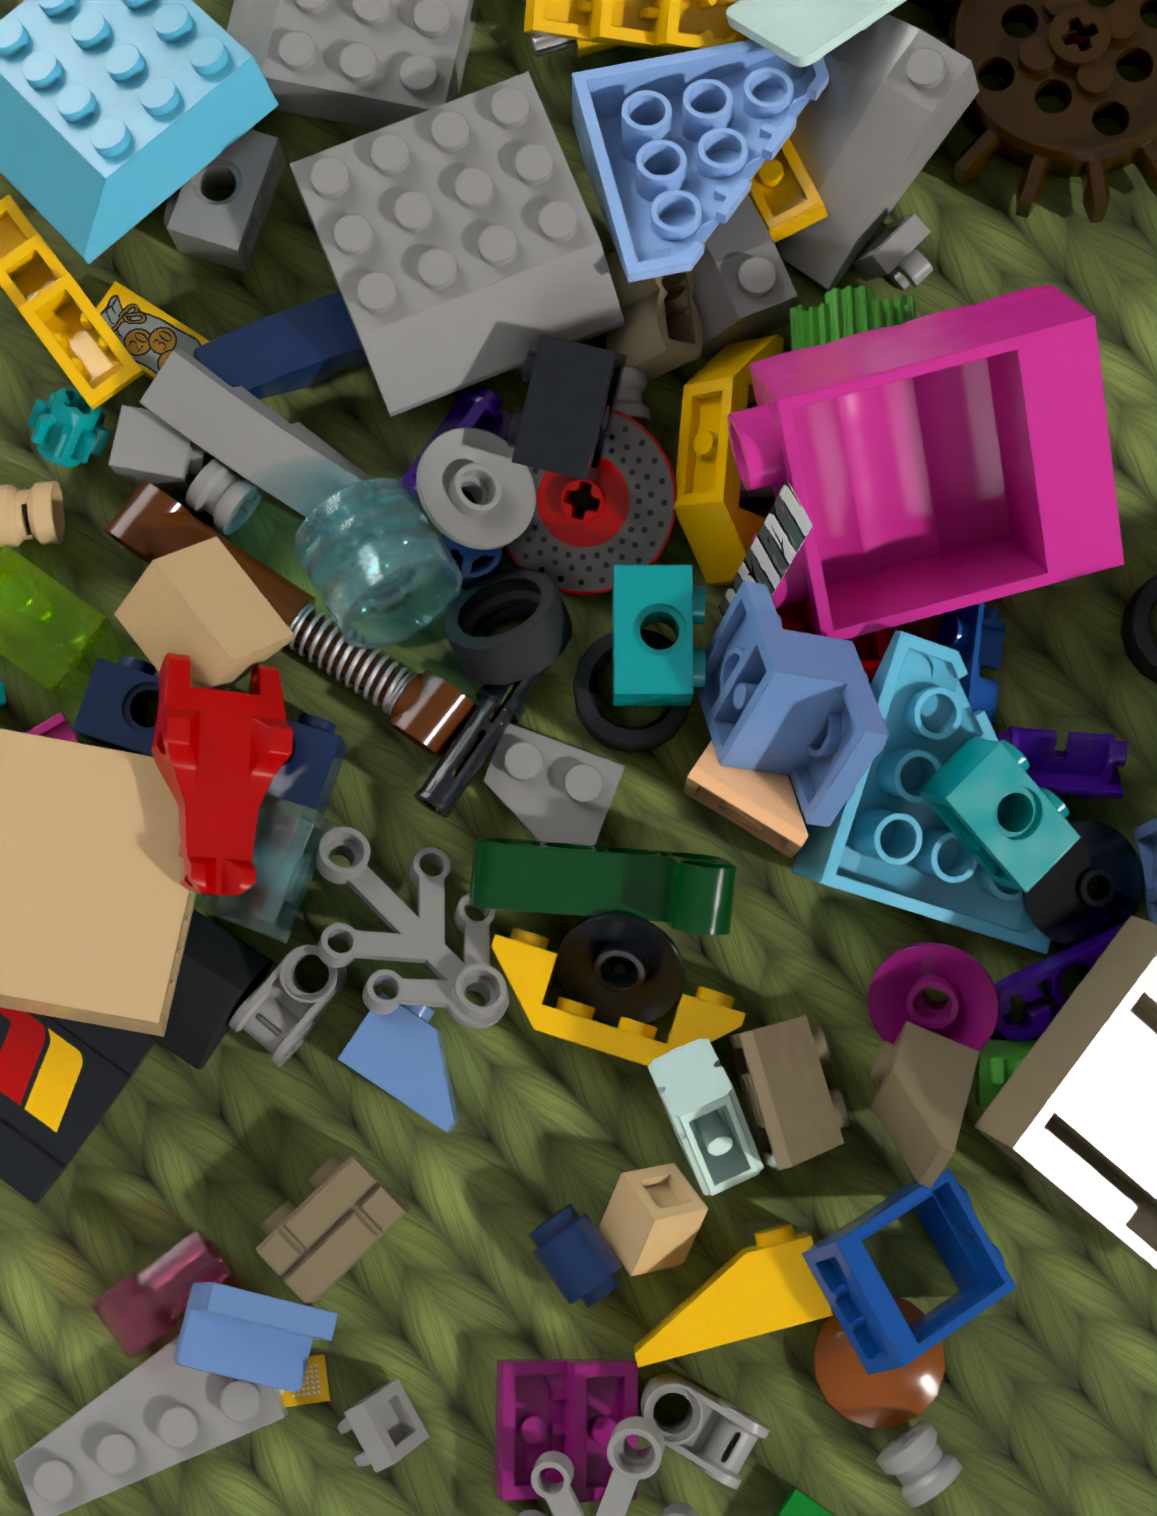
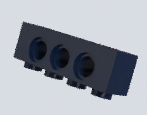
[72,655,348,817]

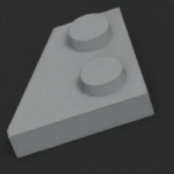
[483,724,625,845]

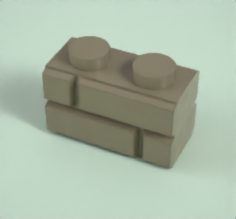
[255,1153,410,1307]

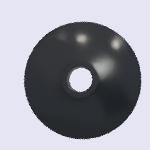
[1022,819,1142,947]
[555,913,685,1026]

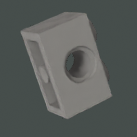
[164,129,287,273]

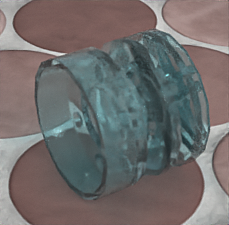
[293,478,463,649]

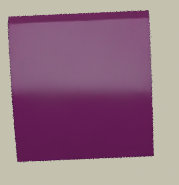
[495,1359,638,1502]

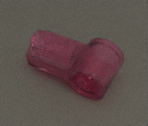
[91,1229,232,1360]

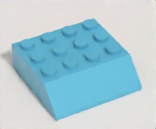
[0,0,279,264]

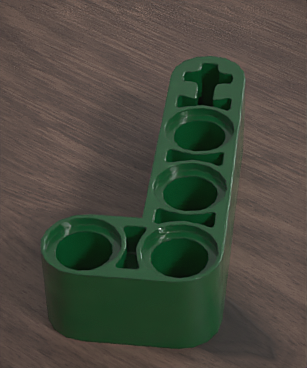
[469,837,736,935]

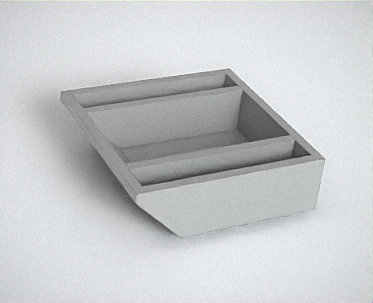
[226,0,481,130]
[290,72,624,417]

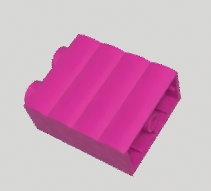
[727,284,1124,640]

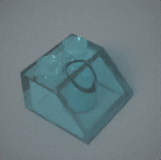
[202,794,333,944]

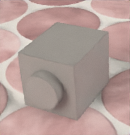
[108,405,212,494]

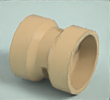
[0,481,66,548]

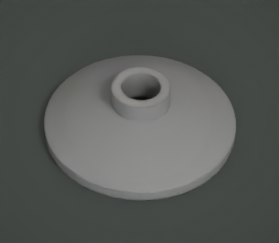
[416,427,536,550]

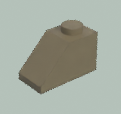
[869,1021,980,1188]

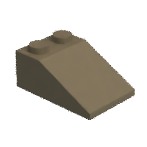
[726,1015,850,1171]

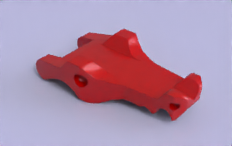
[151,653,293,897]

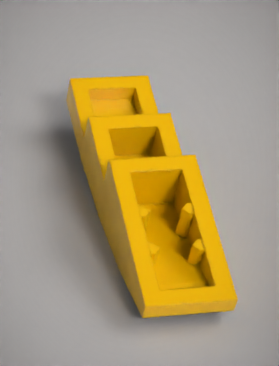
[524,0,751,53]
[0,194,144,410]

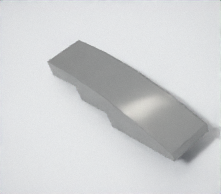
[139,349,397,549]

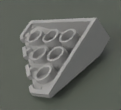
[778,14,979,292]

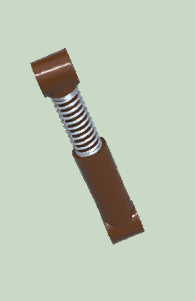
[105,479,476,758]

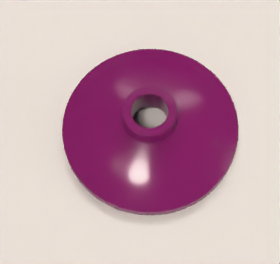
[868,942,999,1051]

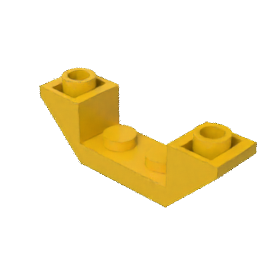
[673,335,784,586]
[491,928,746,1066]

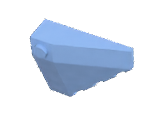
[572,40,829,283]

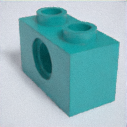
[612,565,706,706]
[917,737,1081,893]

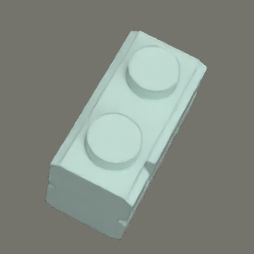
[647,1038,764,1196]

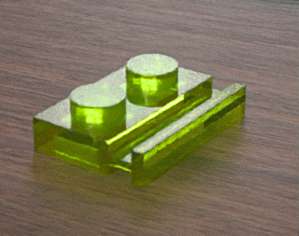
[0,545,111,694]

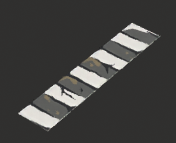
[718,480,813,617]

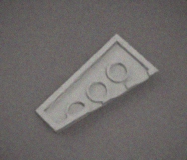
[14,1336,289,1516]

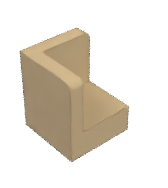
[599,1163,708,1277]

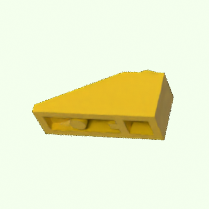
[633,1224,833,1367]

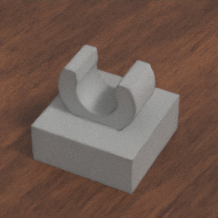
[851,213,933,290]
[337,1378,429,1473]

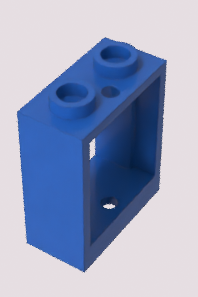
[801,1168,1017,1375]

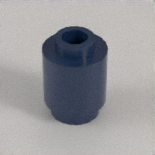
[528,1203,622,1308]

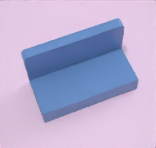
[174,1282,338,1392]

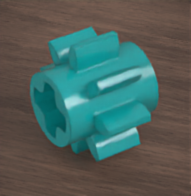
[27,388,111,467]

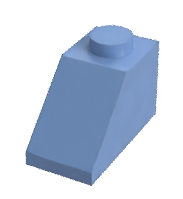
[338,993,458,1132]

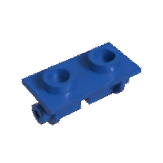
[937,602,1006,726]

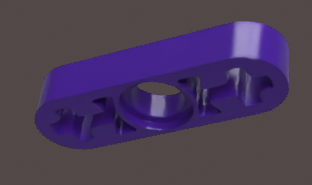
[995,922,1125,1041]

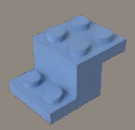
[695,580,889,827]

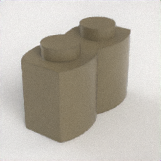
[605,251,703,382]

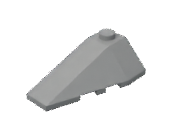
[688,194,798,363]

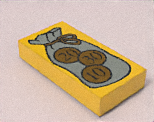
[96,281,210,381]

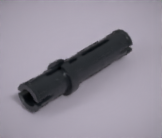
[414,664,551,818]

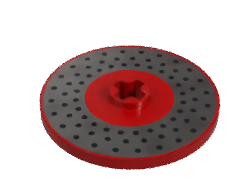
[504,409,677,595]

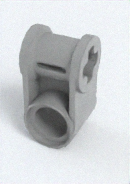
[228,944,347,1068]
[639,1373,771,1489]

